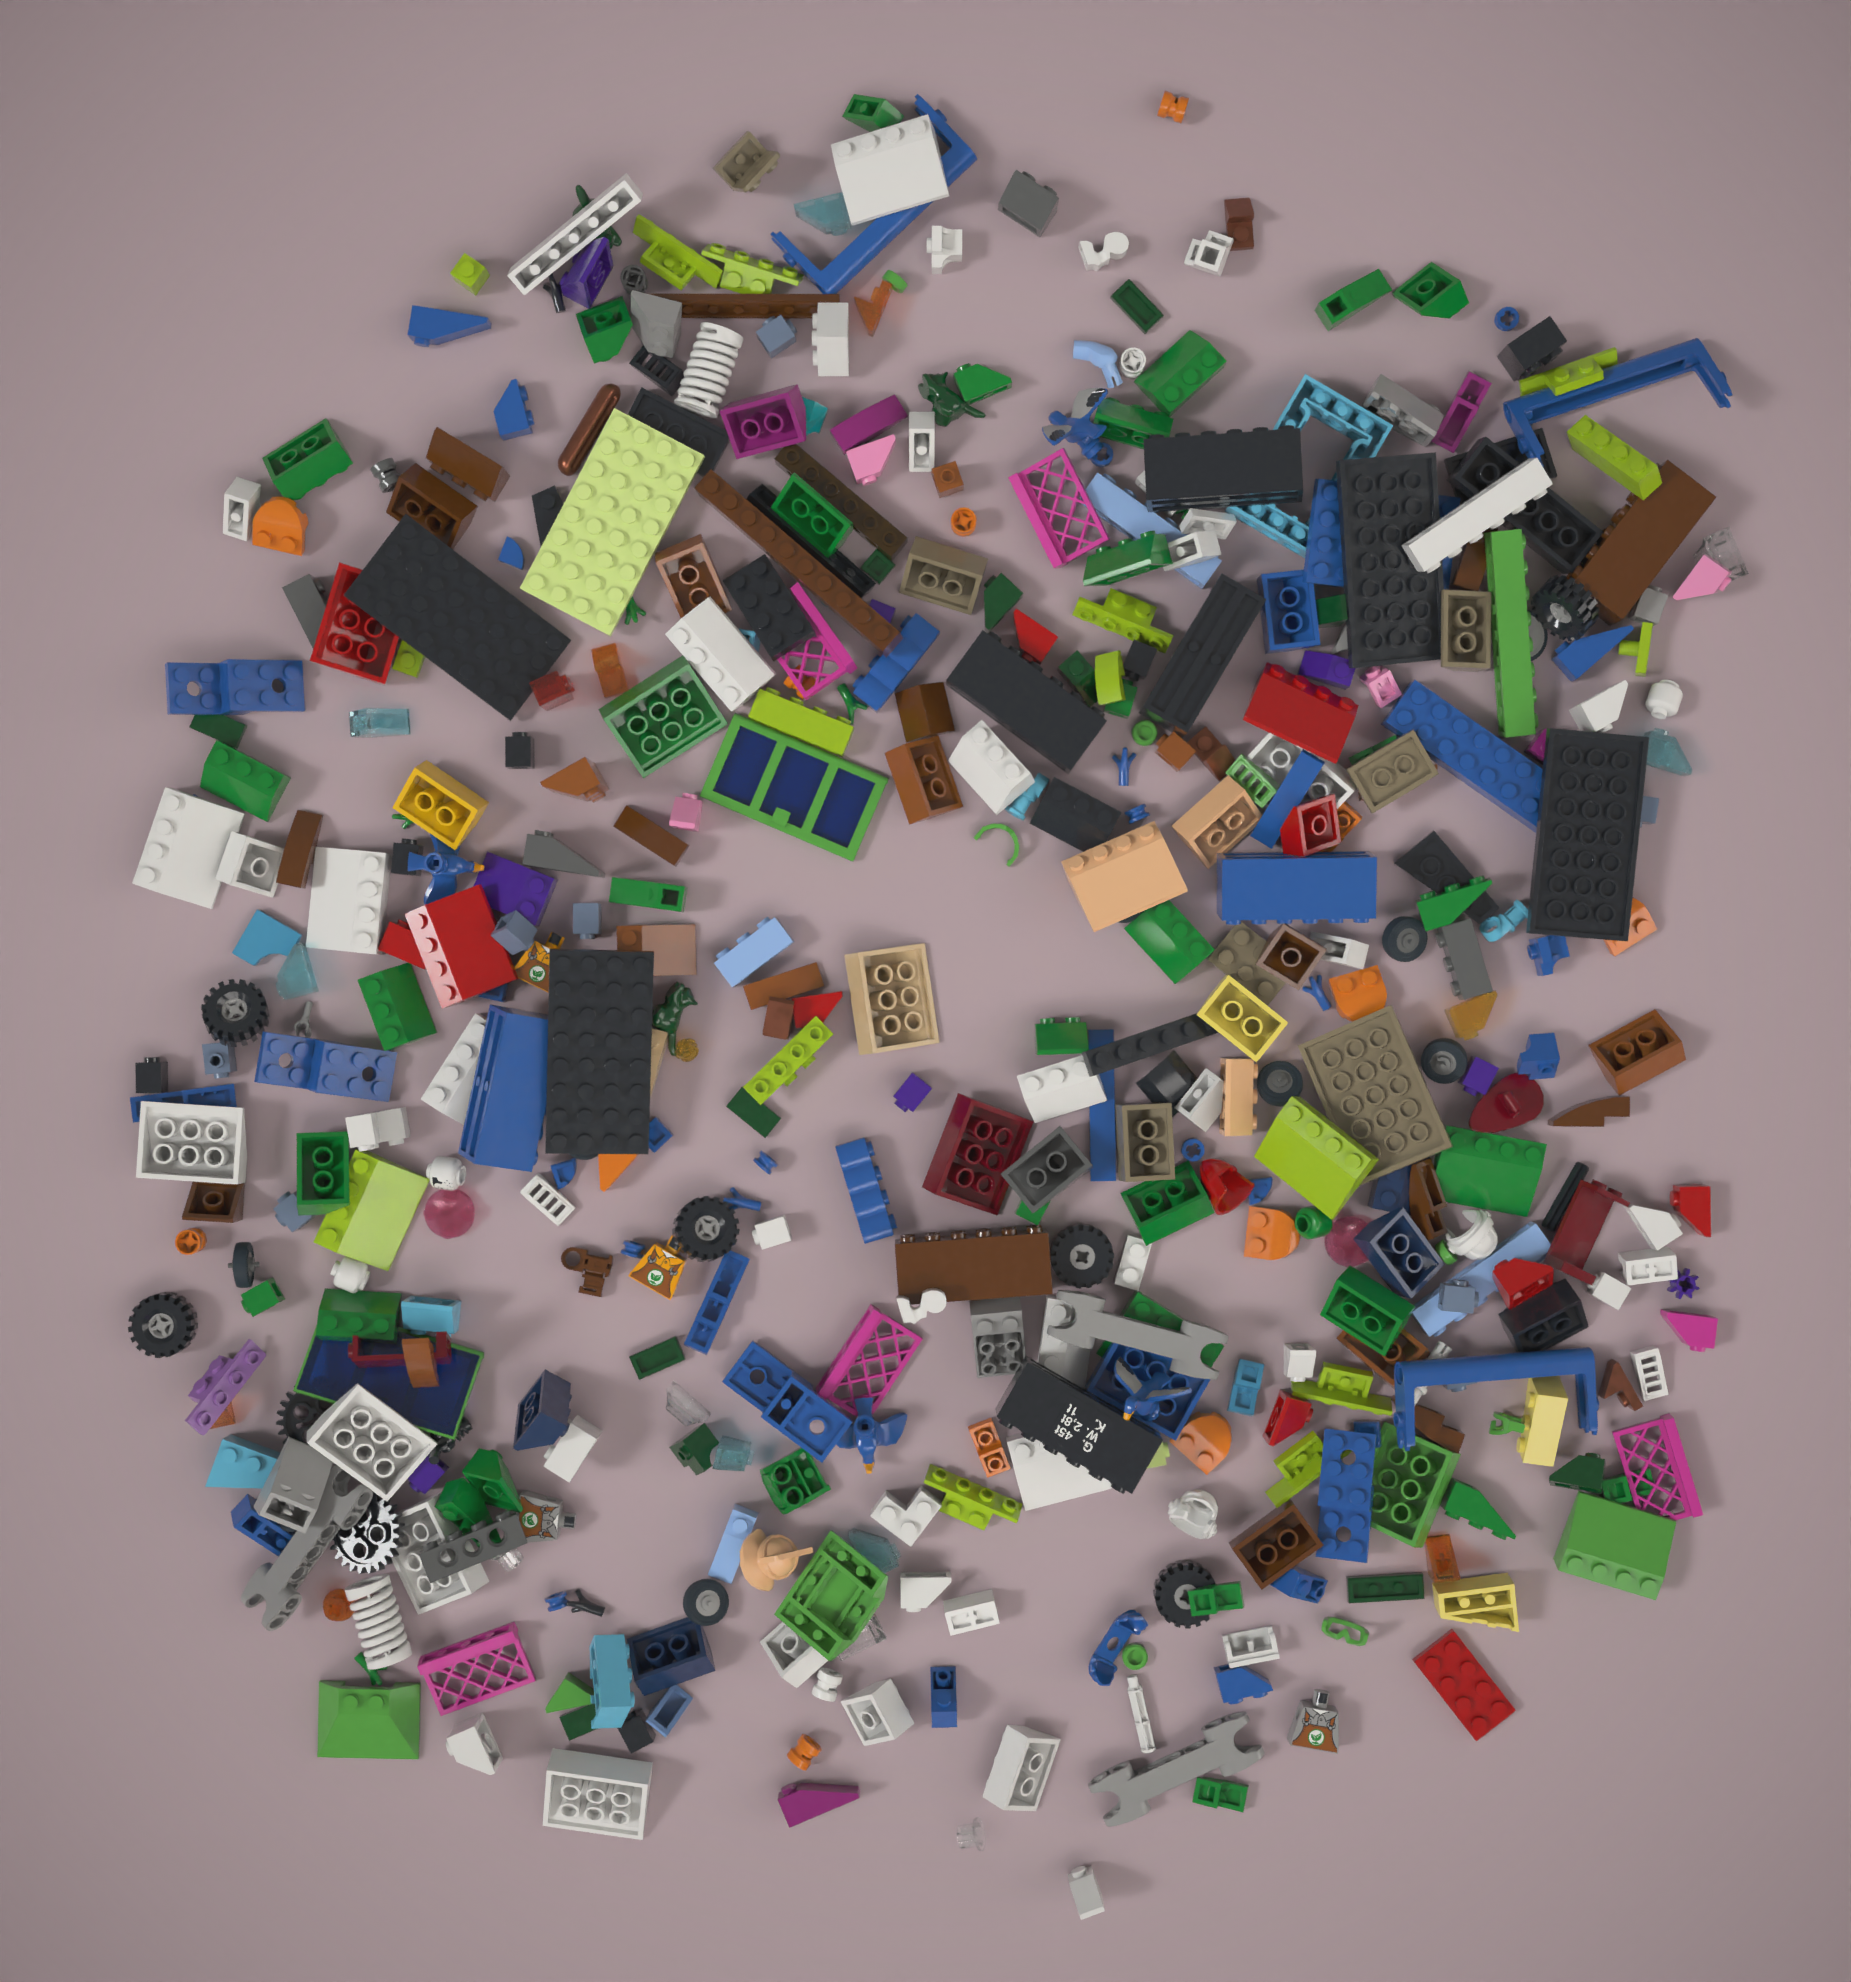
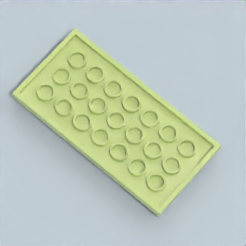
[520,408,705,637]

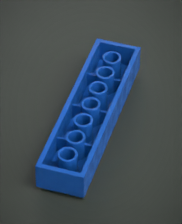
[1381,680,1543,833]

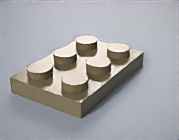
[1346,730,1439,813]
[1207,921,1286,1006]

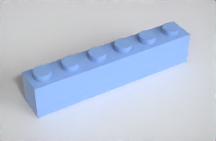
[1079,472,1222,589]
[1411,1221,1551,1337]

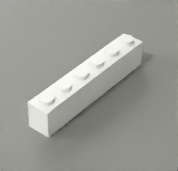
[507,173,643,295]
[1402,458,1553,573]

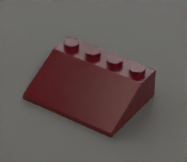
[922,1093,1034,1215]

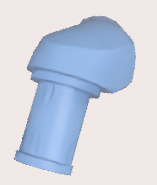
[1073,340,1123,388]

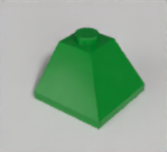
[1392,262,1469,319]
[576,296,633,364]
[462,1448,523,1513]

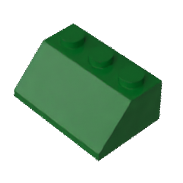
[1134,330,1227,417]
[1093,397,1174,450]
[262,418,353,501]
[771,472,854,558]
[1083,531,1173,586]
[200,740,291,822]
[1124,900,1215,984]
[358,963,437,1051]
[296,1131,350,1216]
[1120,1160,1215,1246]
[1320,1265,1415,1357]
[316,1288,402,1344]

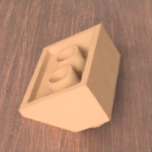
[1172,775,1262,869]
[1219,1058,1258,1136]

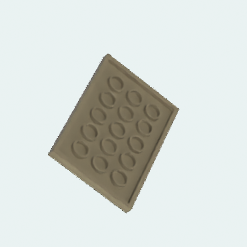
[1298,1005,1453,1186]

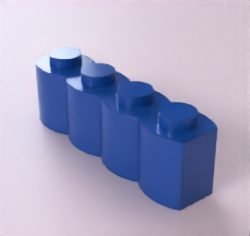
[852,613,940,713]
[835,1137,897,1244]

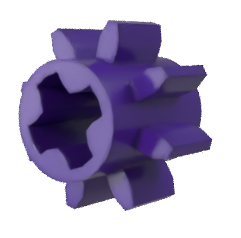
[1667,1268,1700,1299]

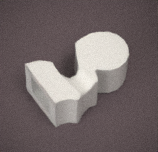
[1078,232,1129,271]
[896,1288,946,1324]

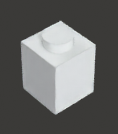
[752,1214,792,1250]
[1586,1271,1631,1310]

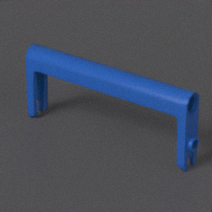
[770,94,977,294]
[1503,338,1733,467]
[1393,1347,1599,1451]

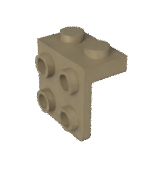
[713,131,780,193]

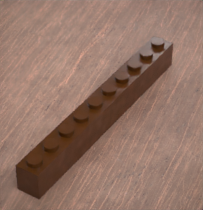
[694,469,903,658]

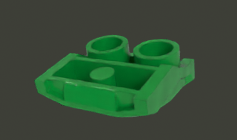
[760,1447,831,1515]

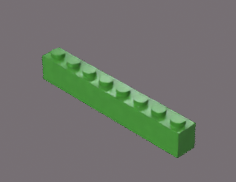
[1484,529,1539,738]

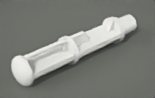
[1127,1675,1156,1754]

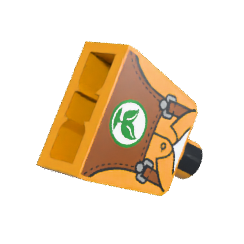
[514,931,565,993]
[629,1235,687,1300]

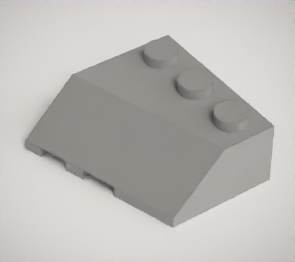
[1361,374,1444,447]

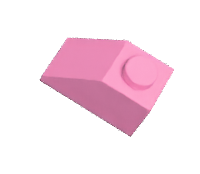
[846,434,896,486]
[1673,554,1732,600]
[669,793,703,832]

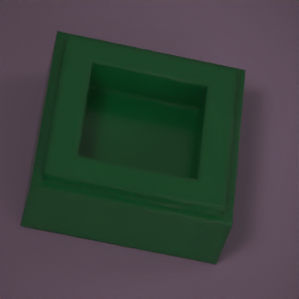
[860,548,896,585]

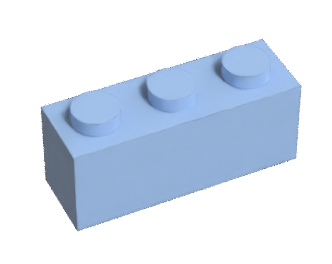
[714,917,794,987]

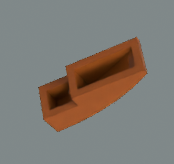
[743,962,824,1010]

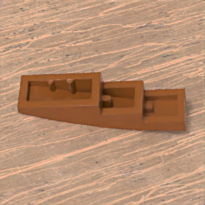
[402,1338,439,1388]

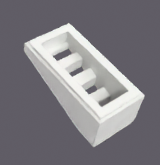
[520,1173,576,1226]
[1630,1345,1669,1401]

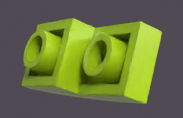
[1095,650,1126,706]

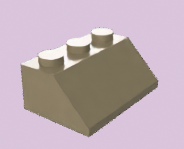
[899,536,988,615]
[1441,590,1491,672]
[1115,1103,1175,1182]

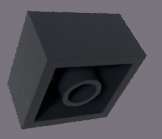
[1497,316,1567,381]

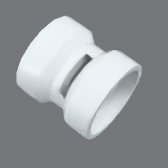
[1119,347,1146,378]
[812,1667,843,1702]

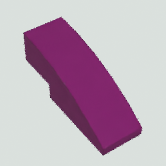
[1431,370,1492,453]
[830,394,908,455]

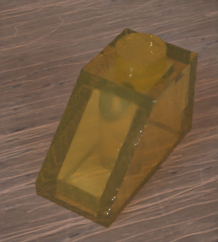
[1444,990,1497,1041]

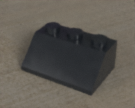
[1029,777,1122,852]
[1498,1278,1589,1353]

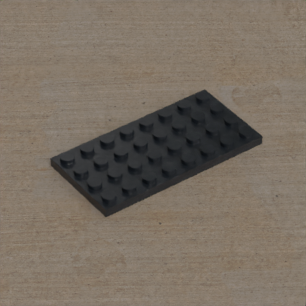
[1336,452,1444,668]
[344,514,571,721]
[1526,728,1649,941]
[545,949,654,1154]

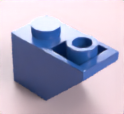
[493,379,535,441]
[1269,1566,1328,1604]
[1214,1664,1273,1704]
[930,1666,957,1728]

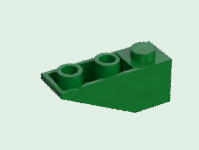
[1314,269,1392,331]
[1415,875,1492,931]
[609,877,687,913]
[435,1478,501,1548]
[1440,1478,1516,1540]

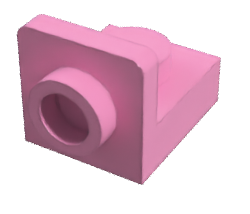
[1359,665,1402,708]

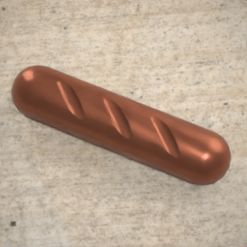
[557,383,621,476]

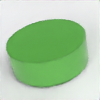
[882,270,908,293]
[1132,720,1158,746]
[1435,1240,1458,1265]
[1122,1643,1148,1670]

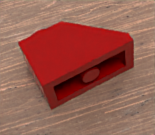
[1013,608,1058,665]
[378,919,426,970]
[791,991,843,1029]
[1669,1184,1711,1237]

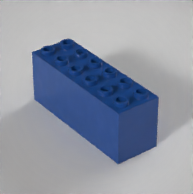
[1217,851,1377,925]
[458,1004,548,1172]

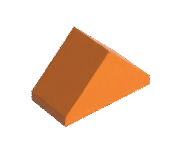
[598,1154,639,1192]

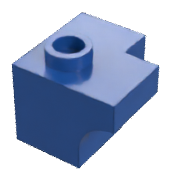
[1527,935,1570,976]
[1516,1033,1560,1080]

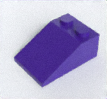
[560,237,614,309]
[474,851,558,926]

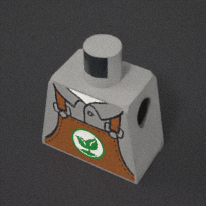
[518,1490,576,1543]
[1287,1689,1339,1754]

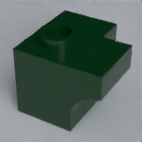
[669,1423,719,1476]

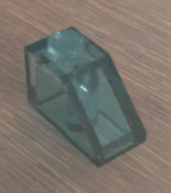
[794,192,851,236]
[349,708,411,738]
[1643,728,1692,776]
[276,943,319,1000]
[712,1435,755,1471]
[848,1528,901,1573]

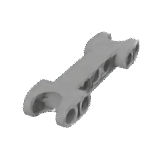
[1047,1290,1229,1380]
[241,1465,373,1631]
[1088,1711,1265,1827]

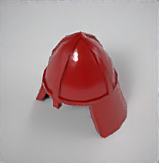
[1200,1158,1255,1215]

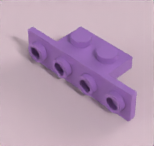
[185,1339,266,1436]

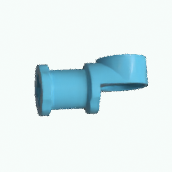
[1004,773,1050,821]
[1479,900,1528,942]

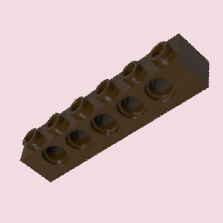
[774,444,908,561]

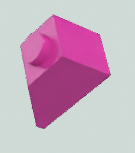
[1660,1309,1718,1352]

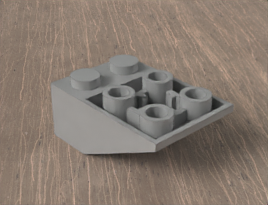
[969,1297,1026,1378]
[253,1437,333,1533]

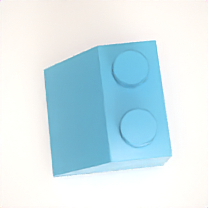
[401,1295,461,1337]

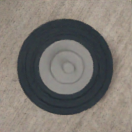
[683,1579,729,1626]

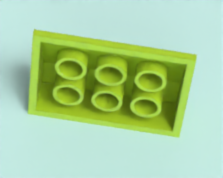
[1254,1096,1379,1220]
[314,1149,430,1271]

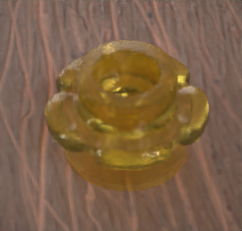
[674,1038,699,1062]

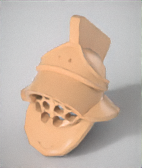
[740,1529,813,1591]

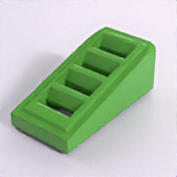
[1226,753,1281,808]

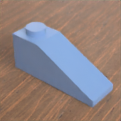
[708,1504,759,1584]

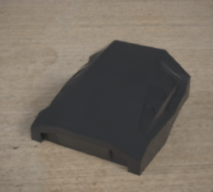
[1136,1050,1198,1117]

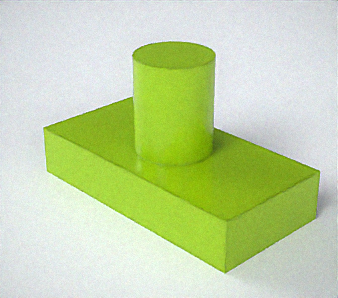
[1618,622,1653,677]

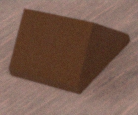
[894,682,955,743]
[1256,923,1327,990]
[182,1181,245,1223]

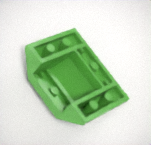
[774,1530,888,1661]
[317,1680,421,1760]

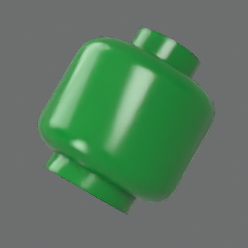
[1295,1205,1333,1239]

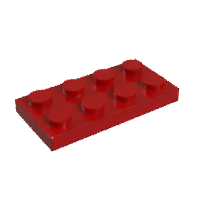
[1412,1629,1516,1741]

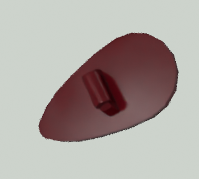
[1468,1073,1544,1133]

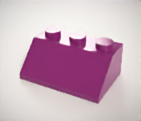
[720,384,806,459]

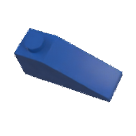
[408,305,492,347]
[1551,625,1634,682]
[231,1494,295,1557]

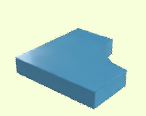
[232,909,303,966]

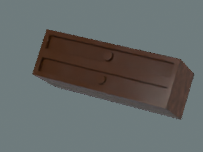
[1566,460,1716,626]
[895,1224,1053,1305]

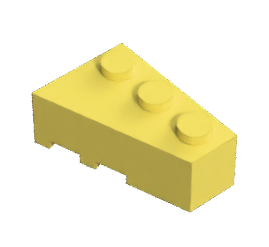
[1516,1376,1568,1467]
[1432,1573,1519,1632]

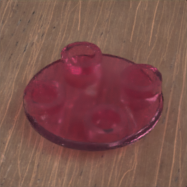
[423,1189,475,1239]
[1324,1216,1369,1267]

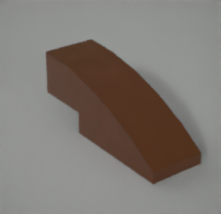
[1451,526,1499,591]
[613,805,690,867]
[276,810,323,889]
[1548,1096,1630,1127]
[1409,1158,1448,1240]
[1391,1395,1465,1454]

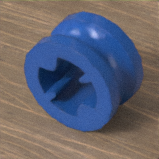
[1494,307,1519,331]
[1090,442,1113,467]
[1124,804,1150,824]
[1181,1138,1205,1162]
[753,1150,778,1175]
[620,1240,646,1259]
[544,1591,569,1612]

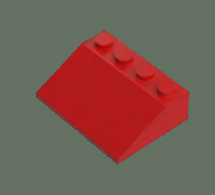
[310,562,399,686]
[1243,662,1359,764]
[405,884,518,1009]

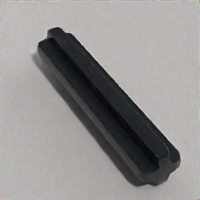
[1542,1162,1589,1231]

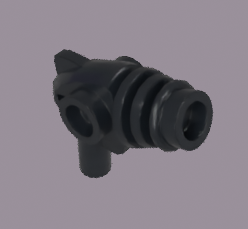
[429,1416,473,1465]

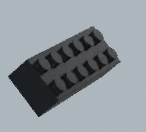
[1447,437,1603,574]

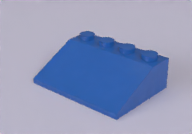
[1085,1342,1211,1441]

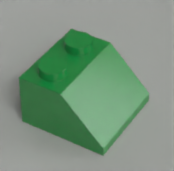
[1034,1017,1089,1055]

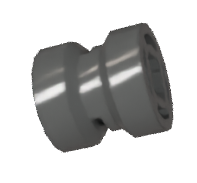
[620,265,648,295]
[370,458,401,493]

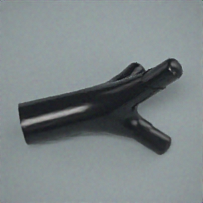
[543,273,566,313]
[566,1589,605,1617]

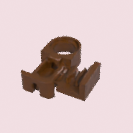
[561,1247,614,1297]

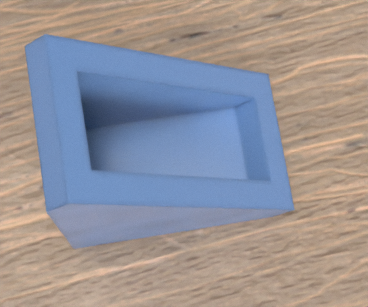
[646,1685,693,1737]

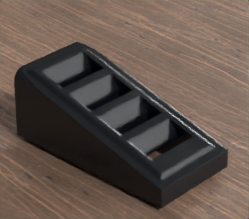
[629,345,684,396]

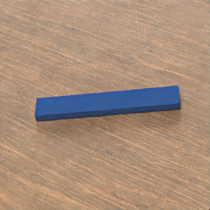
[1088,1029,1116,1181]

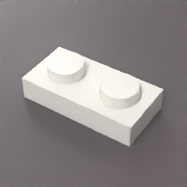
[1179,508,1237,539]
[1114,1235,1152,1291]

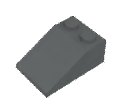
[522,830,605,878]
[1001,1126,1093,1214]

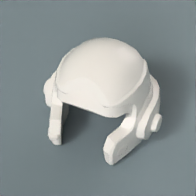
[1445,1210,1498,1260]
[1168,1489,1218,1539]

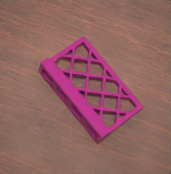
[1008,448,1110,568]
[777,583,858,700]
[815,1304,923,1417]
[1612,1413,1703,1520]
[417,1621,536,1716]

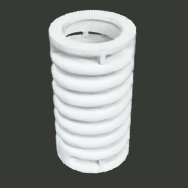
[674,322,744,418]
[344,1574,412,1670]

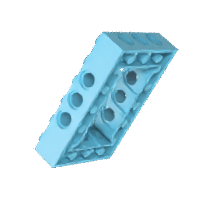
[1225,374,1393,558]

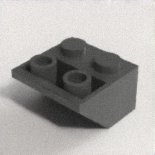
[998,170,1059,237]

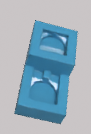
[1227,1359,1264,1417]

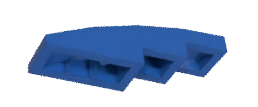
[1250,749,1325,849]
[130,1084,237,1123]
[684,1250,750,1355]

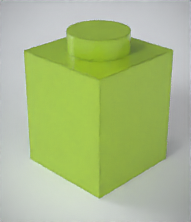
[450,253,490,296]

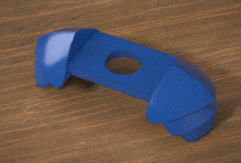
[1089,1609,1148,1686]

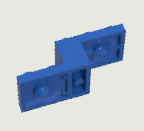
[165,659,305,715]
[254,1031,398,1102]
[722,1340,853,1463]
[1316,1429,1377,1563]

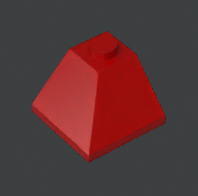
[1280,794,1341,857]
[1492,1258,1554,1310]
[1262,1389,1313,1446]

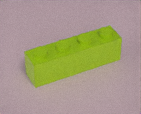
[1567,415,1662,500]
[748,687,854,757]

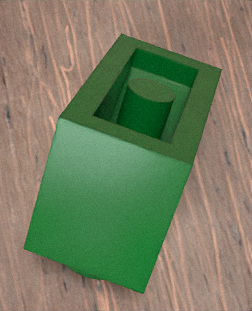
[842,94,904,132]
[953,363,1012,405]

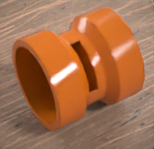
[1157,91,1189,124]
[951,507,976,537]
[783,664,816,700]
[175,1227,207,1255]
[787,1734,822,1771]

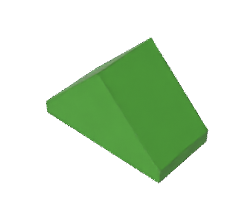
[545,1672,594,1713]

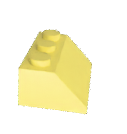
[1196,975,1288,1063]

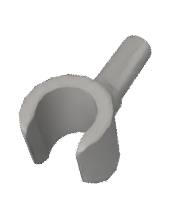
[294,1001,313,1038]

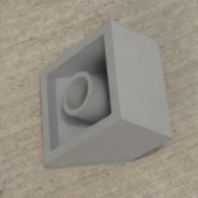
[631,290,682,358]

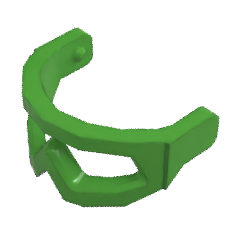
[974,824,1019,867]
[1489,1411,1525,1435]
[1321,1616,1369,1646]

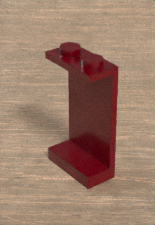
[1543,1179,1630,1286]
[348,1331,451,1368]

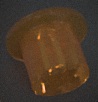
[323,1589,355,1621]

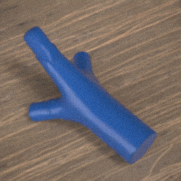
[1112,747,1136,786]
[1302,975,1332,1011]
[723,1187,761,1211]

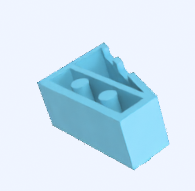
[205,1434,281,1489]
[589,1634,635,1729]

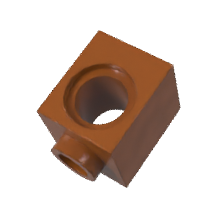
[931,461,964,498]
[1155,731,1196,772]

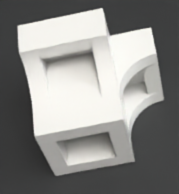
[927,226,962,274]
[1184,230,1234,277]

